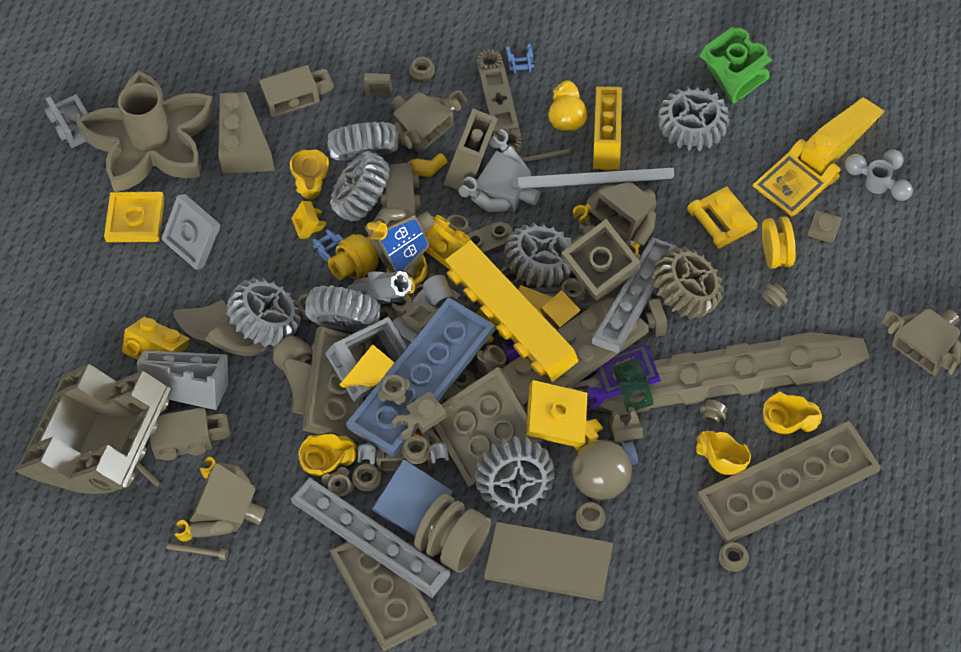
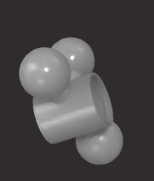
[845,149,913,201]

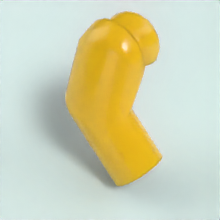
[408,153,448,178]

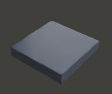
[371,459,453,538]

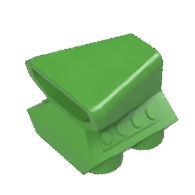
[700,27,773,104]

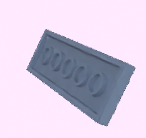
[346,297,495,458]

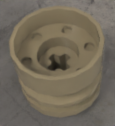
[414,493,491,573]

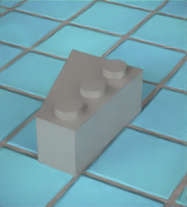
[137,350,229,410]

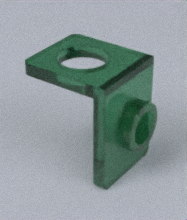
[612,358,654,413]

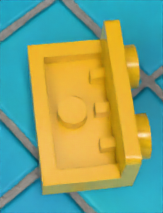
[424,215,470,268]
[122,317,190,360]

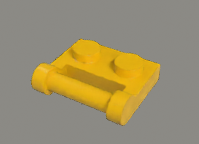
[687,186,758,249]

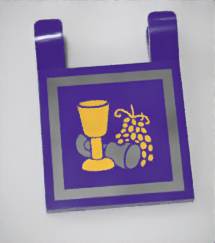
[581,343,661,409]

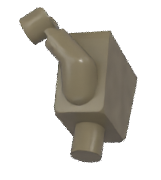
[390,90,467,154]
[879,309,961,376]

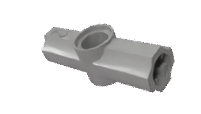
[348,271,412,304]

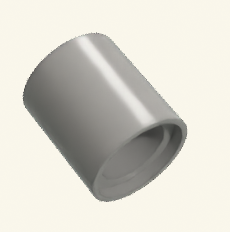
[423,275,456,310]

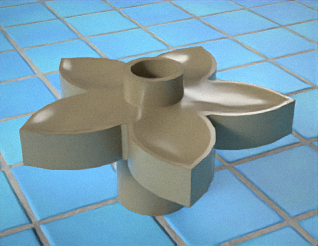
[76,70,215,192]

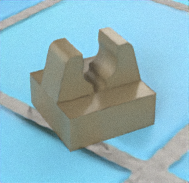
[609,407,643,442]

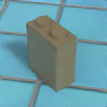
[443,109,498,190]

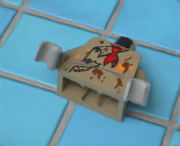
[358,427,449,471]

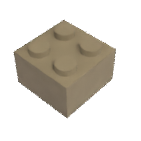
[561,219,641,303]

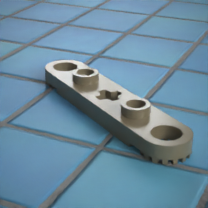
[477,49,522,153]

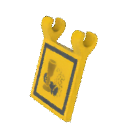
[752,139,841,217]

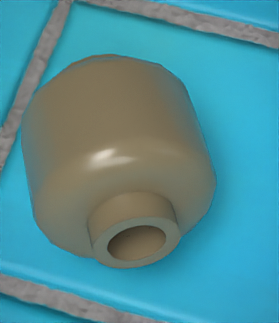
[273,335,312,372]

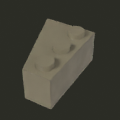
[218,92,275,174]

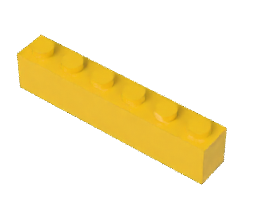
[445,240,578,383]

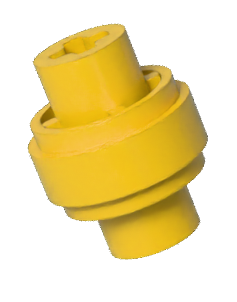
[328,234,380,280]

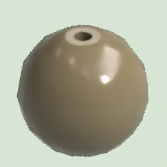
[572,440,632,500]

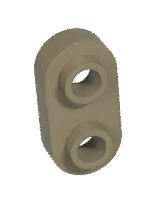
[467,222,513,256]

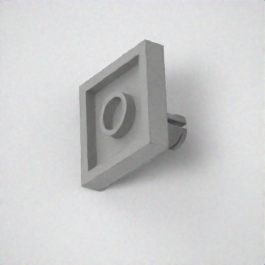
[161,194,220,270]

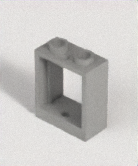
[325,317,407,402]

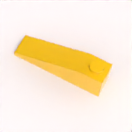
[593,86,622,171]
[800,97,884,176]

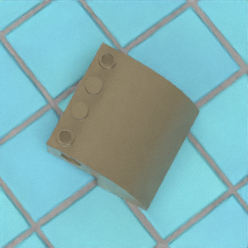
[16,364,171,494]

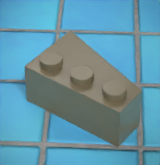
[381,163,421,216]

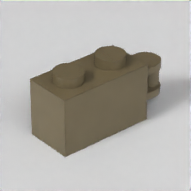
[259,65,334,118]
[150,407,230,461]

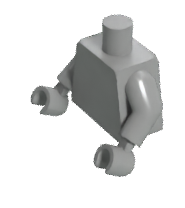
[459,129,540,213]

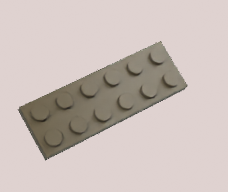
[502,292,649,412]
[697,421,881,544]

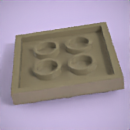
[434,367,544,488]

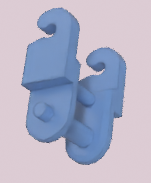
[506,44,534,75]
[313,229,343,262]

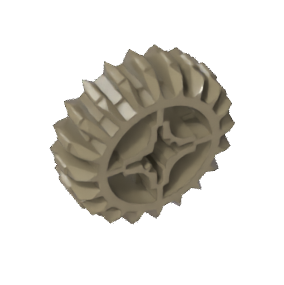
[651,246,724,320]

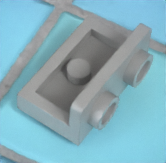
[45,94,88,148]

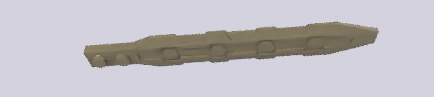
[571,332,870,416]

